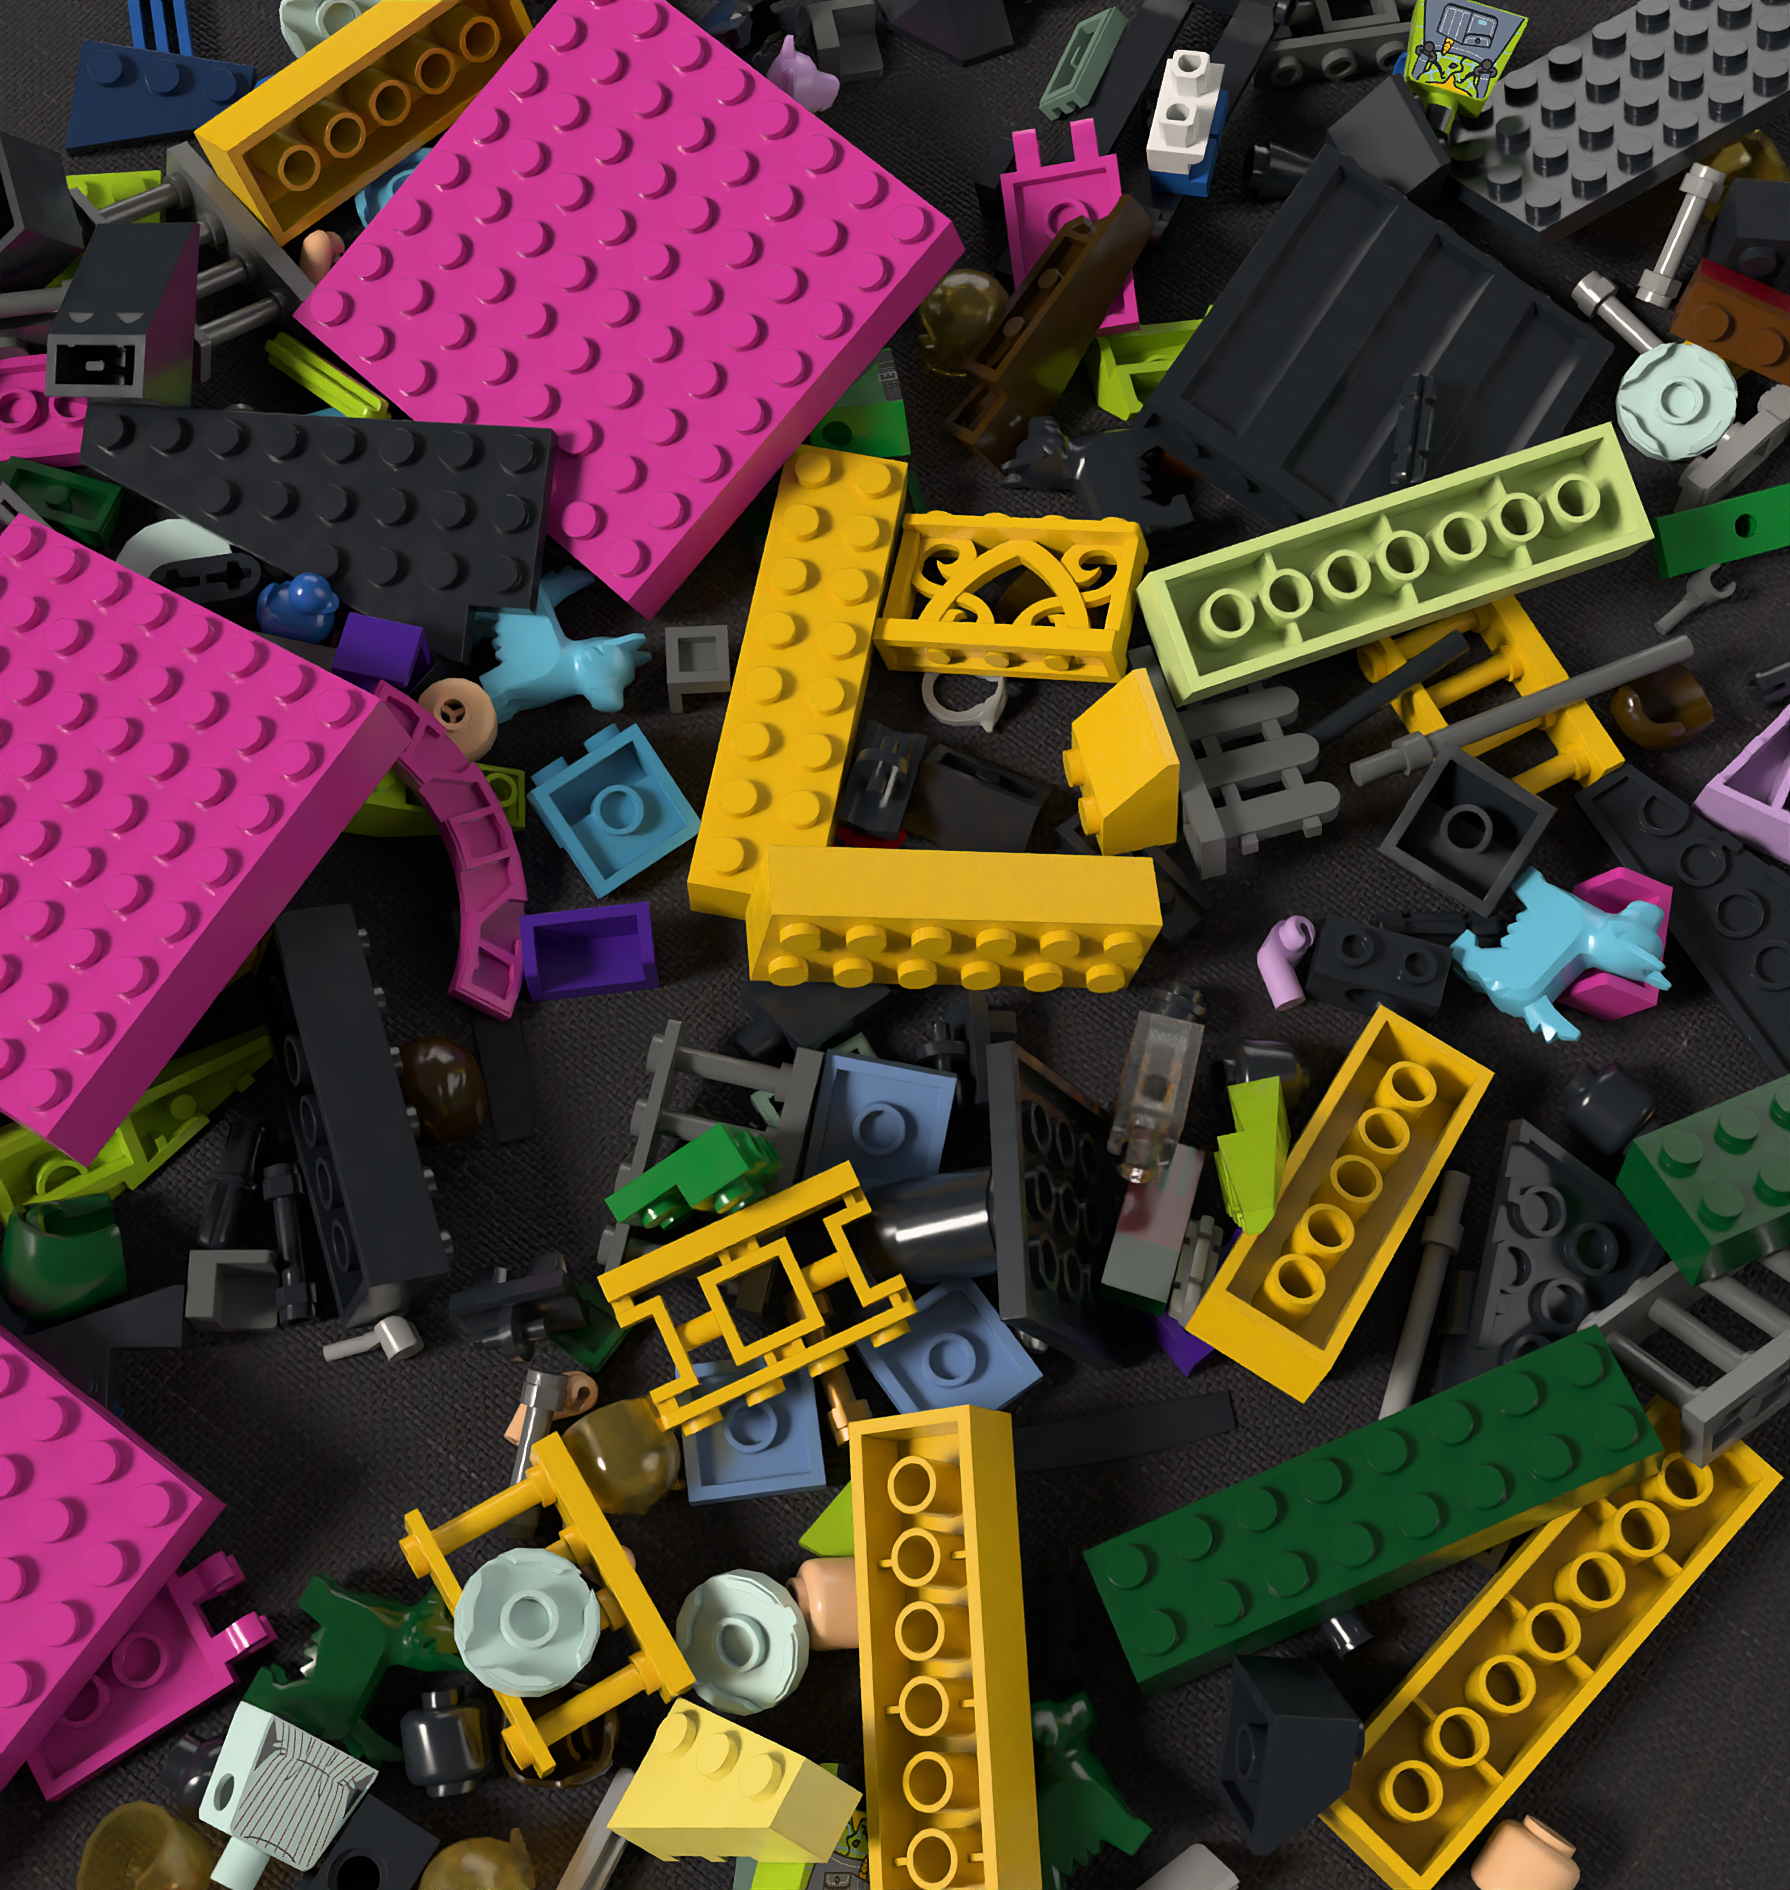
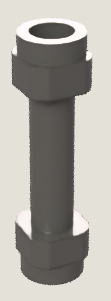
[493,1368,569,1541]

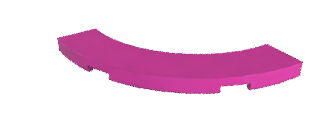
[370,679,528,1022]

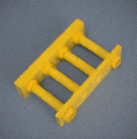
[1356,595,1625,794]
[399,1431,696,1779]

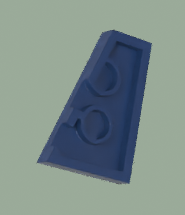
[65,39,257,157]

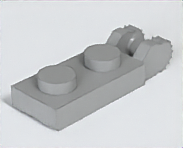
[1674,384,1790,513]

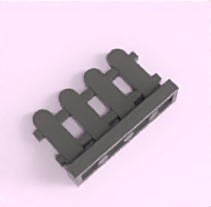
[1126,645,1340,880]

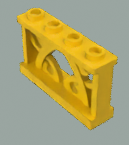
[872,511,1149,683]

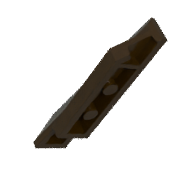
[939,193,1155,477]

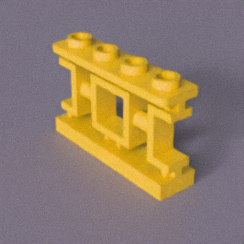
[597,1160,919,1437]

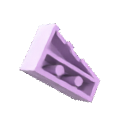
[1689,704,1790,865]

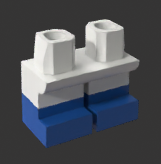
[1146,50,1229,197]

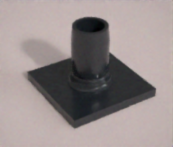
[859,1041,1125,1371]

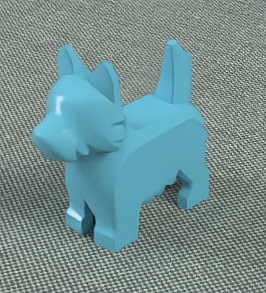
[471,565,652,724]
[1449,866,1672,1043]

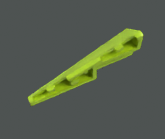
[1084,305,1213,421]
[0,1024,273,1230]
[1213,1076,1291,1235]

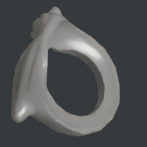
[921,672,1008,733]

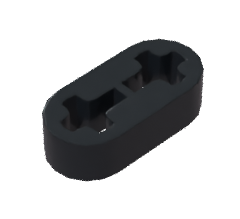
[148,553,268,618]

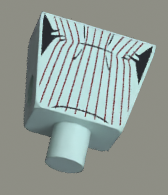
[199,1701,379,1890]

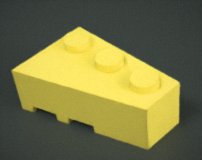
[606,1696,863,1863]

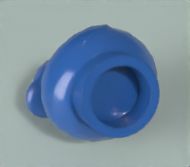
[256,572,339,645]

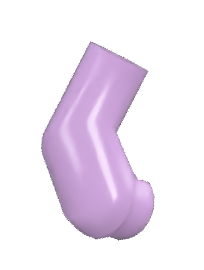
[1257,915,1316,1011]

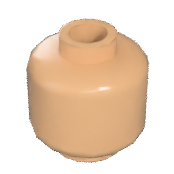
[417,678,498,762]
[785,1556,859,1651]
[1471,1814,1580,1890]

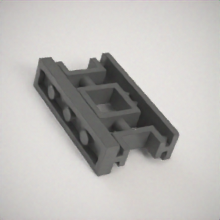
[1251,0,1417,88]

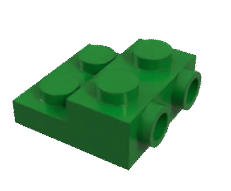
[604,1122,784,1231]

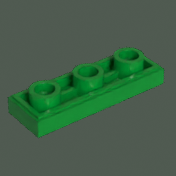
[1648,482,1790,578]

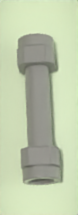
[1636,162,1727,309]
[1571,271,1678,355]

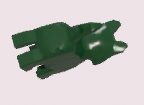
[243,1573,472,1770]
[1030,1692,1155,1890]

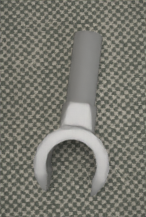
[323,1316,424,1363]

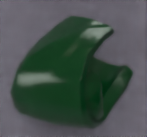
[0,1193,127,1321]

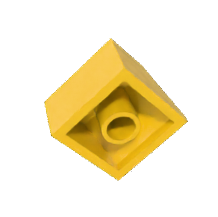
[1063,668,1180,856]

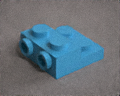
[525,723,701,899]

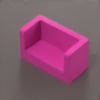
[1556,867,1673,1022]

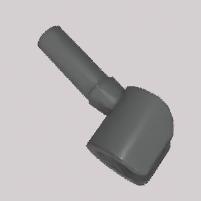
[1654,563,1736,635]

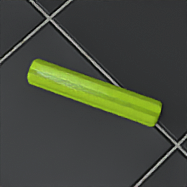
[264,332,392,419]

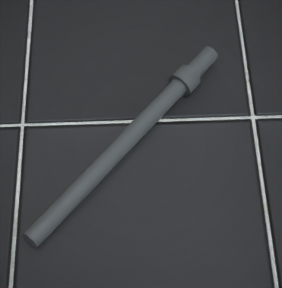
[1350,635,1694,787]

